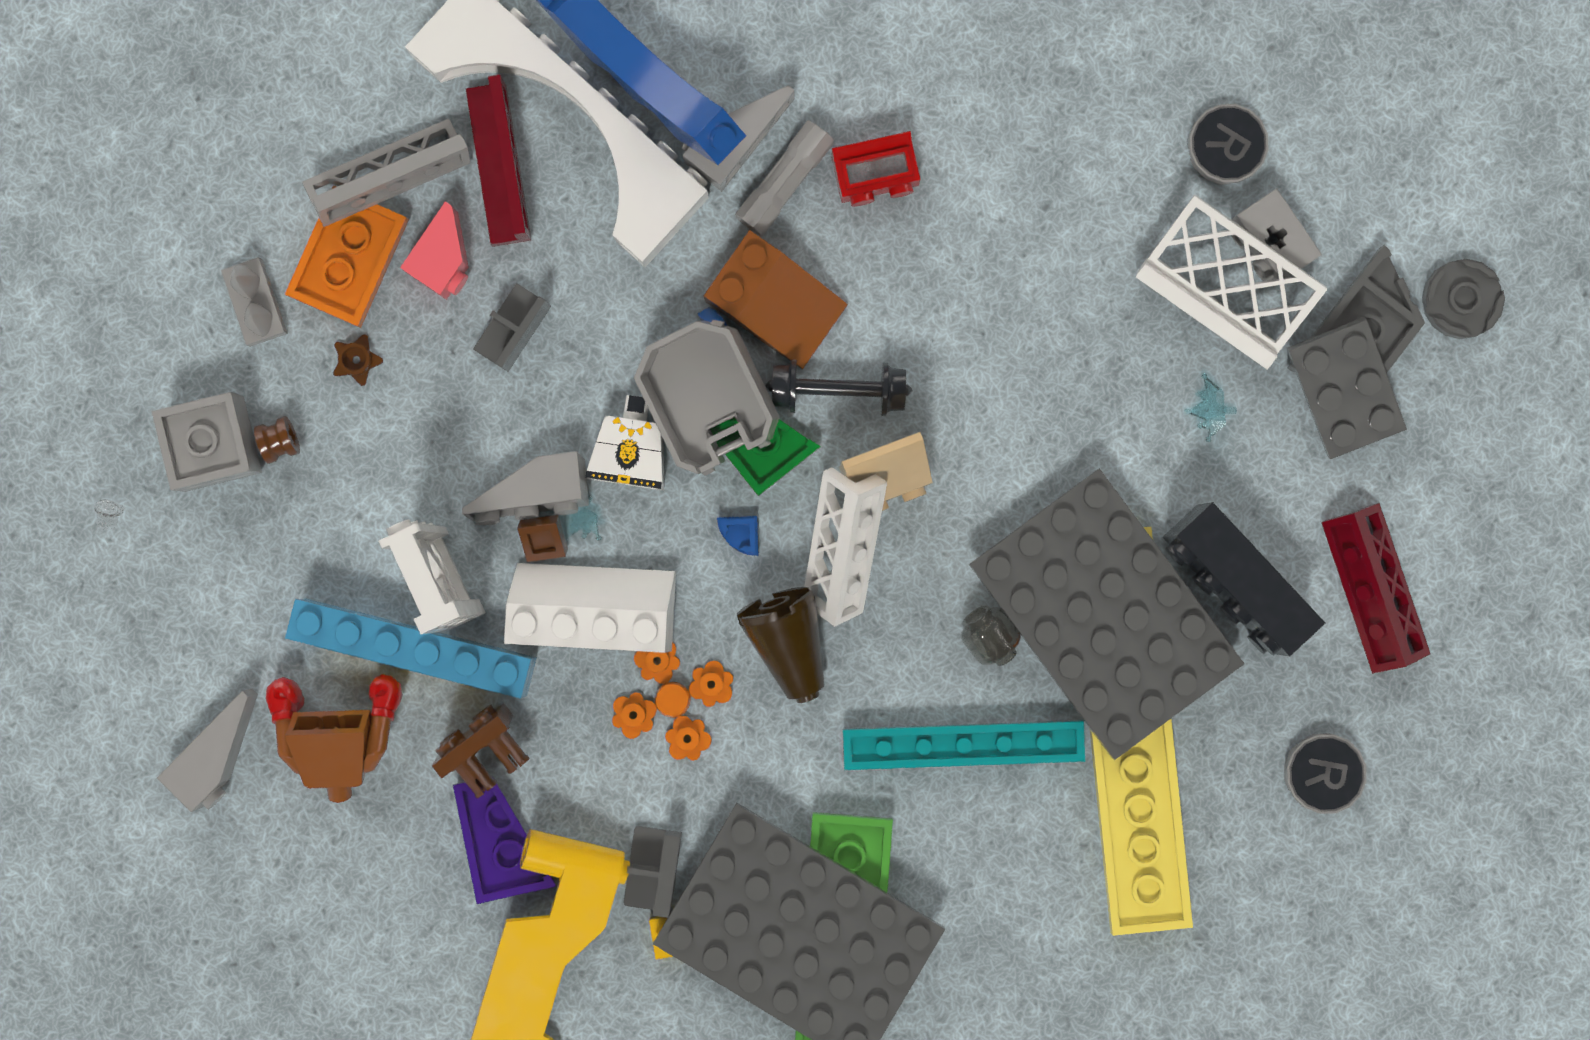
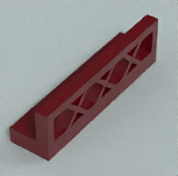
[466,74,532,247]
[1321,503,1431,674]

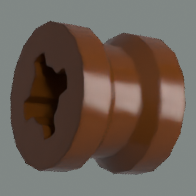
[254,416,300,464]

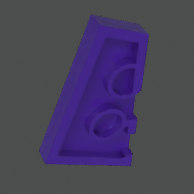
[453,776,556,904]

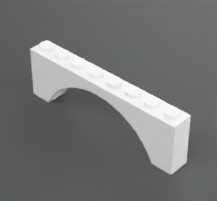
[405,0,709,267]

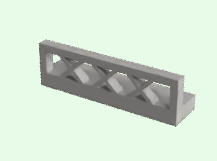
[302,119,470,227]

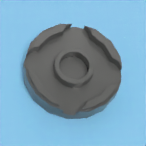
[1422,259,1505,339]

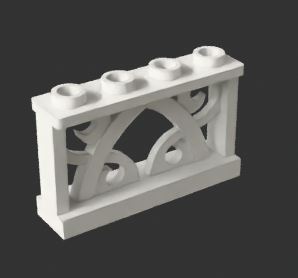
[379,519,486,634]

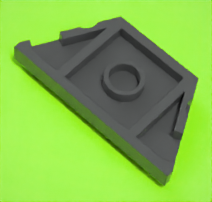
[1287,245,1425,373]

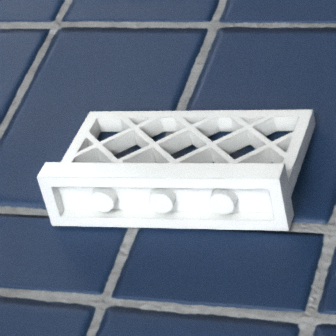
[1136,194,1327,370]

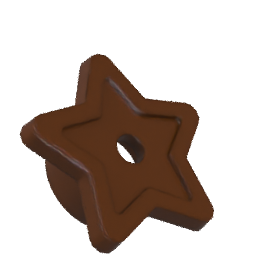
[333,334,383,386]

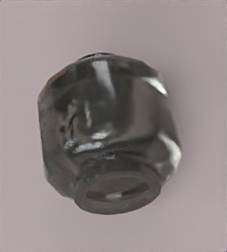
[961,605,1021,666]

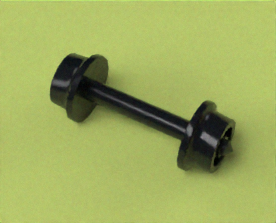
[765,360,913,416]

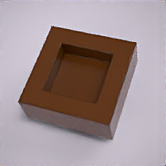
[517,515,568,562]

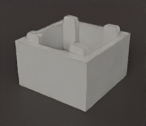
[152,392,262,492]

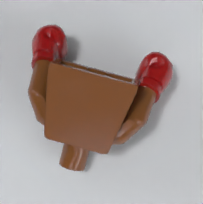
[265,674,403,803]

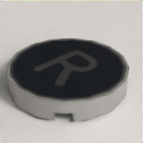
[1187,104,1268,185]
[1284,733,1366,814]

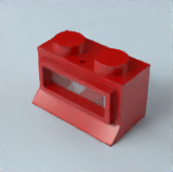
[831,131,921,207]

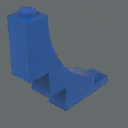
[536,0,746,165]

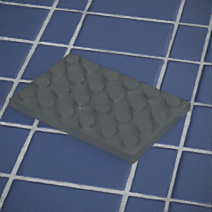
[969,468,1244,760]
[653,802,945,1040]

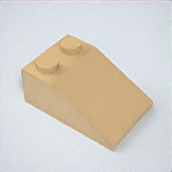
[839,432,933,511]

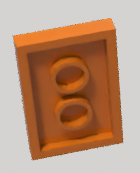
[285,185,409,328]

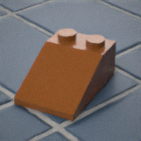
[703,230,848,370]

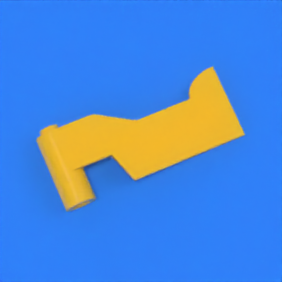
[470,829,630,1040]

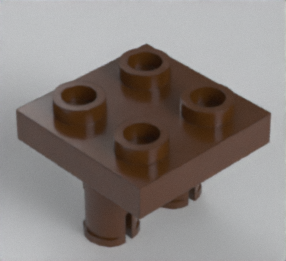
[432,703,530,799]

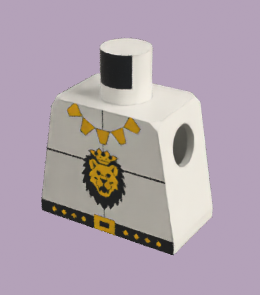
[585,395,664,491]

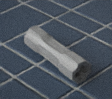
[735,120,834,237]

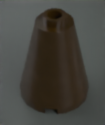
[737,587,825,703]

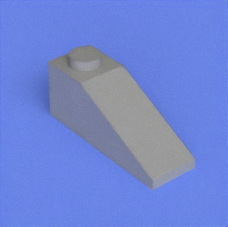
[682,85,794,192]
[157,689,258,812]

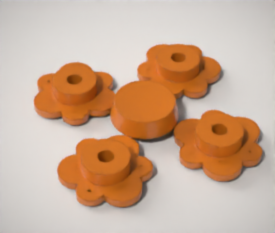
[612,642,733,761]

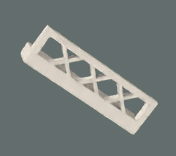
[804,467,887,627]

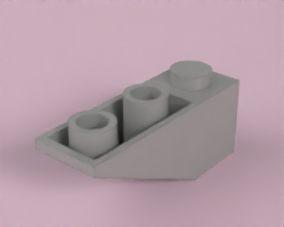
[462,451,589,525]

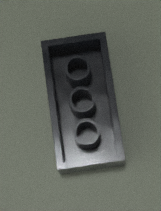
[1163,502,1326,657]

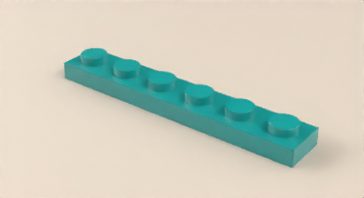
[843,720,1086,770]

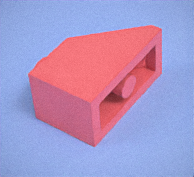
[400,201,469,300]

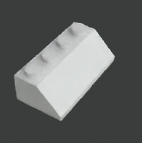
[504,563,676,653]

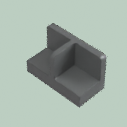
[473,283,551,372]
[624,826,682,918]

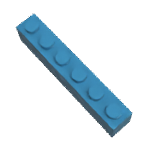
[285,598,537,699]

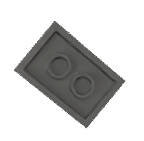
[1287,317,1407,459]

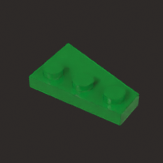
[710,417,821,497]

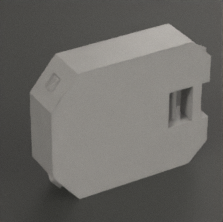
[634,320,780,476]

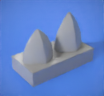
[221,257,288,347]

